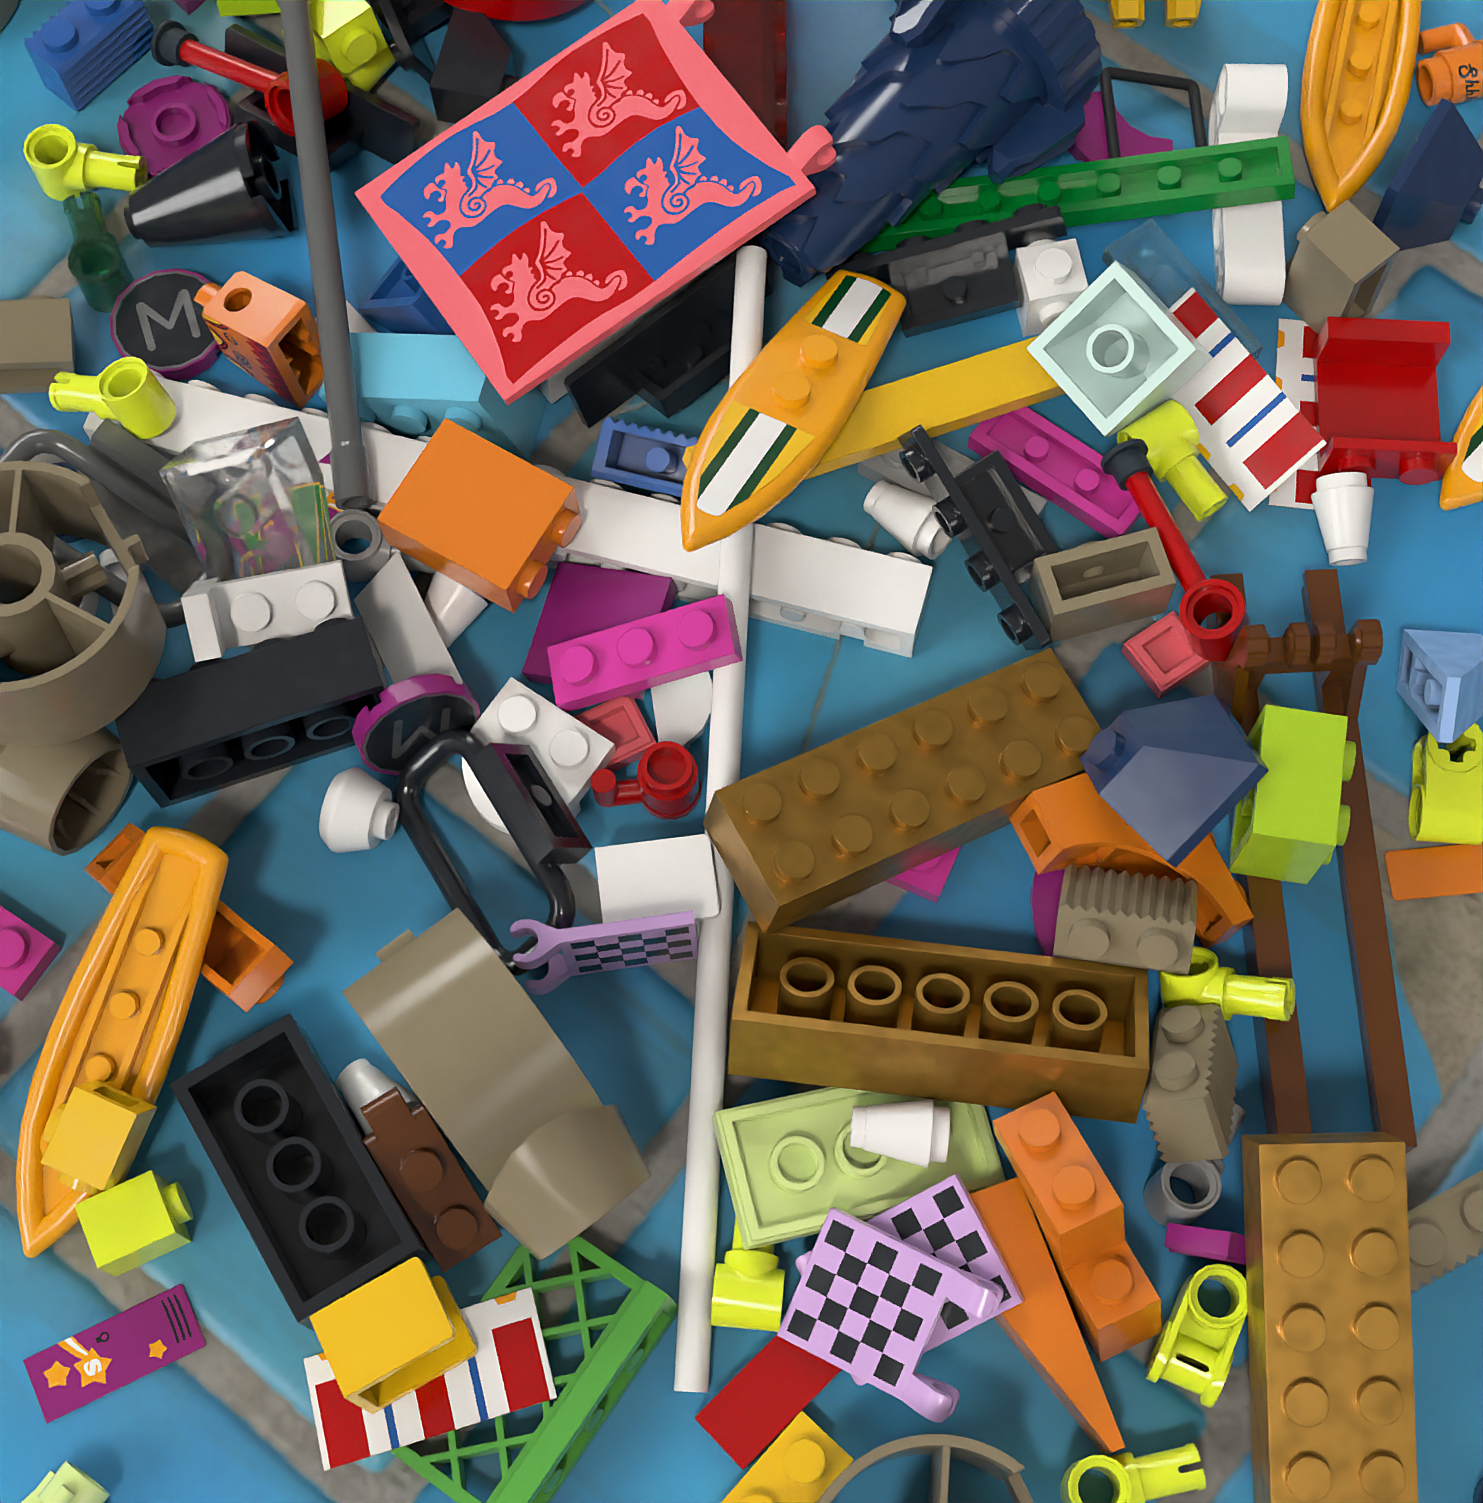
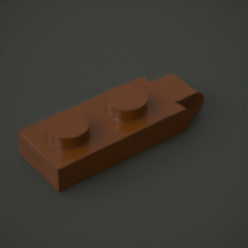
[360,1086,502,1273]

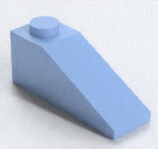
[1396,629,1483,743]

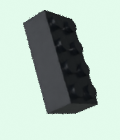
[115,616,389,809]
[169,1013,433,1331]

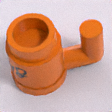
[1416,23,1483,106]

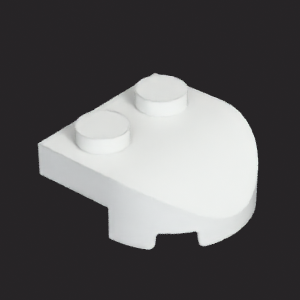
[462,677,616,834]

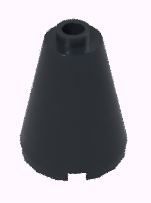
[123,120,296,248]

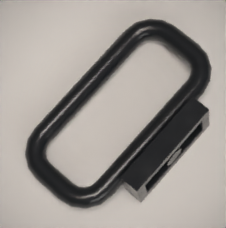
[394,728,593,976]

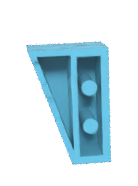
[319,332,547,462]

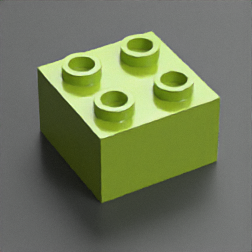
[1228,704,1356,884]

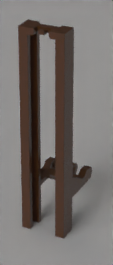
[1205,569,1417,1154]

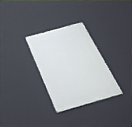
[354,551,463,684]

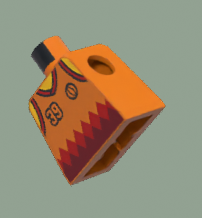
[193,271,324,410]

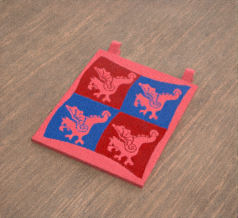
[354,0,837,406]

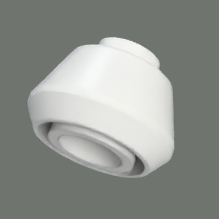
[319,767,399,853]

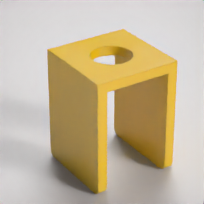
[309,1257,478,1414]

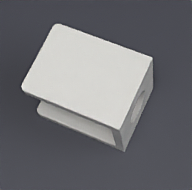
[595,834,719,941]

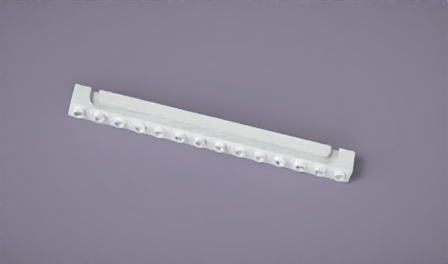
[83,369,933,658]

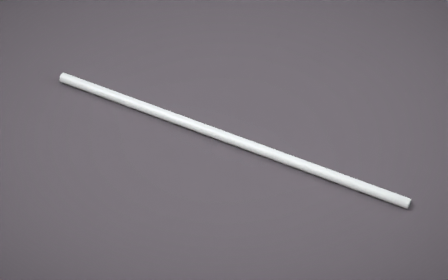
[674,245,767,1393]

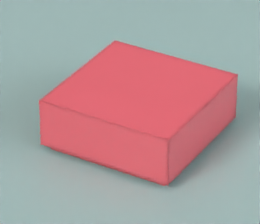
[1121,611,1211,699]
[574,696,656,772]

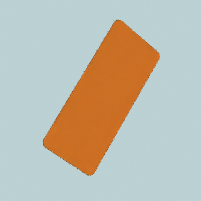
[1384,842,1483,901]

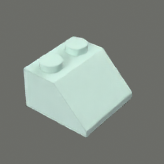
[1026,261,1213,437]

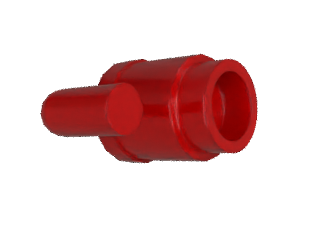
[590,741,701,820]

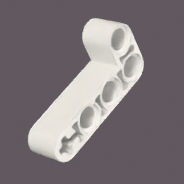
[1208,64,1288,306]

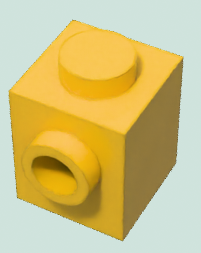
[41,1080,157,1194]

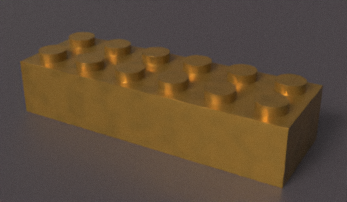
[703,648,1102,936]
[728,921,1149,1124]
[1242,1132,1418,1503]

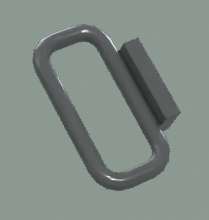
[0,418,228,628]

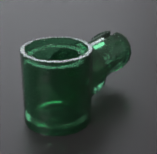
[62,191,135,313]

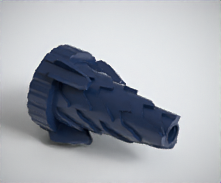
[756,0,1103,288]

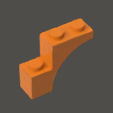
[1009,772,1254,949]
[83,822,294,1013]
[993,1091,1162,1363]

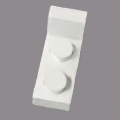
[181,559,354,662]

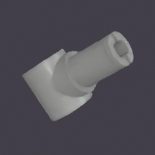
[325,509,438,583]
[1143,1103,1247,1227]

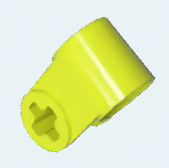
[1408,723,1483,845]
[1144,1264,1247,1408]

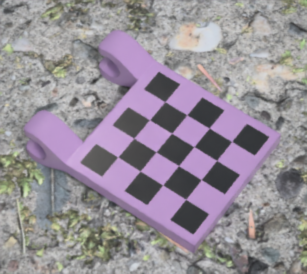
[510,910,698,995]
[795,1173,1025,1385]
[777,1207,1004,1423]

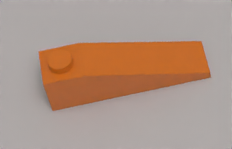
[969,1177,1125,1455]

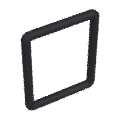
[1099,67,1208,159]

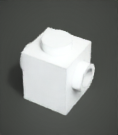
[1013,238,1089,337]

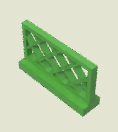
[389,1235,678,1503]

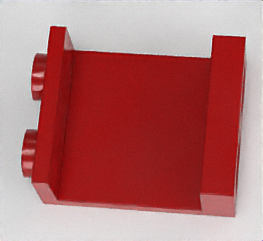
[1313,316,1458,485]

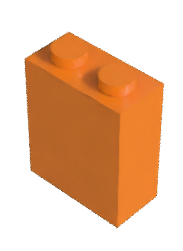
[376,418,581,614]

